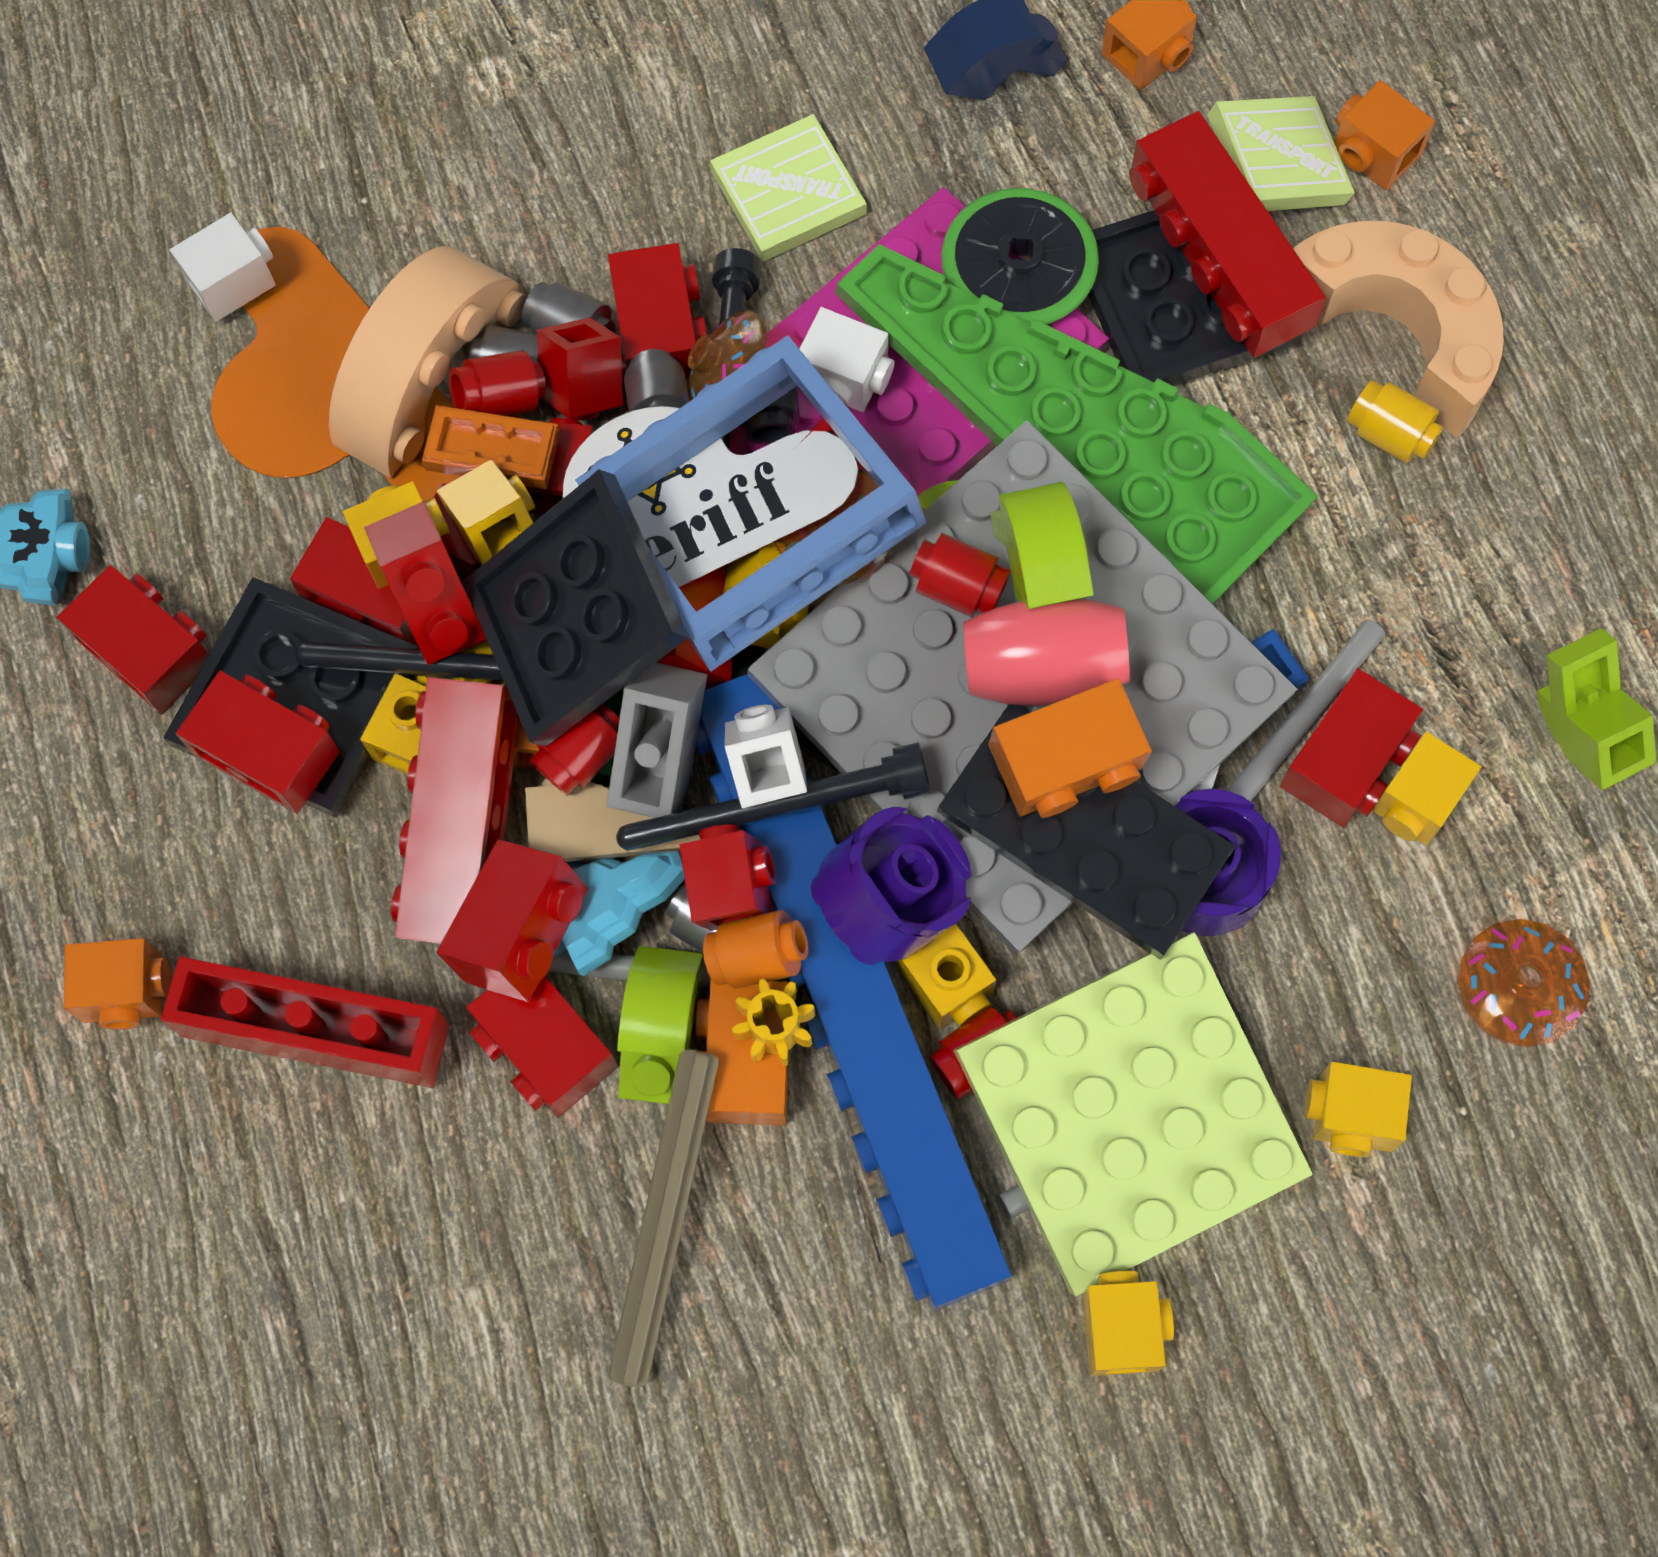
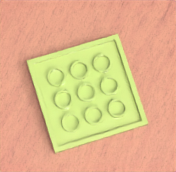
[953,932,1313,1297]

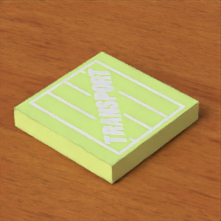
[1207,96,1355,211]
[710,114,867,262]

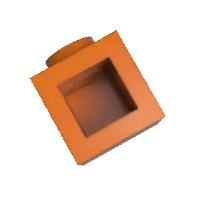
[1101,0,1197,90]
[1334,80,1435,191]
[63,938,171,1030]

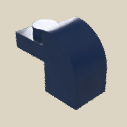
[924,0,1068,100]

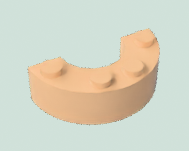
[1293,221,1504,439]
[329,246,527,478]

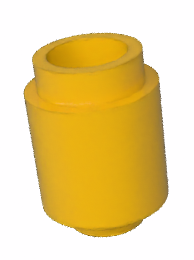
[1346,379,1444,464]

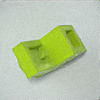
[990,482,1094,609]
[1536,628,1656,790]
[617,946,703,1104]

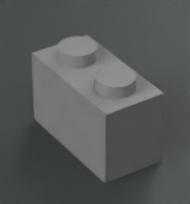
[607,662,708,818]

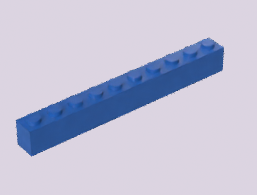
[696,674,1012,1312]

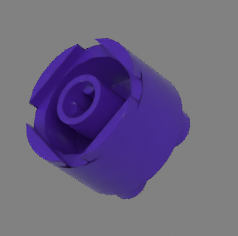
[1175,789,1281,936]
[810,807,972,965]

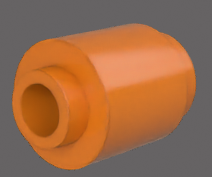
[703,910,808,989]

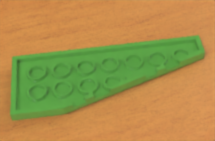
[835,244,1318,604]

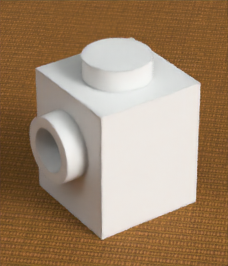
[169,212,276,322]
[800,307,895,412]
[725,705,807,808]

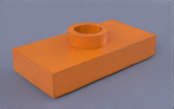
[422,405,560,490]

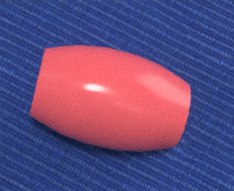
[963,599,1130,706]

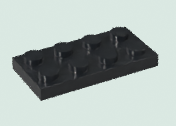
[937,705,1235,960]

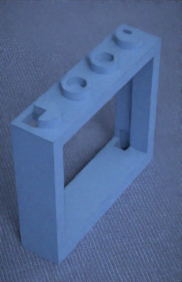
[575,335,927,672]

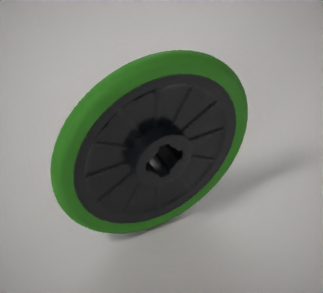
[941,188,1099,325]

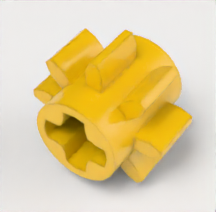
[732,979,815,1066]

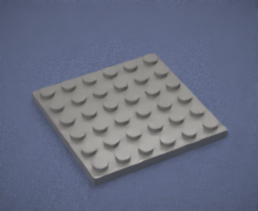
[748,420,1297,956]

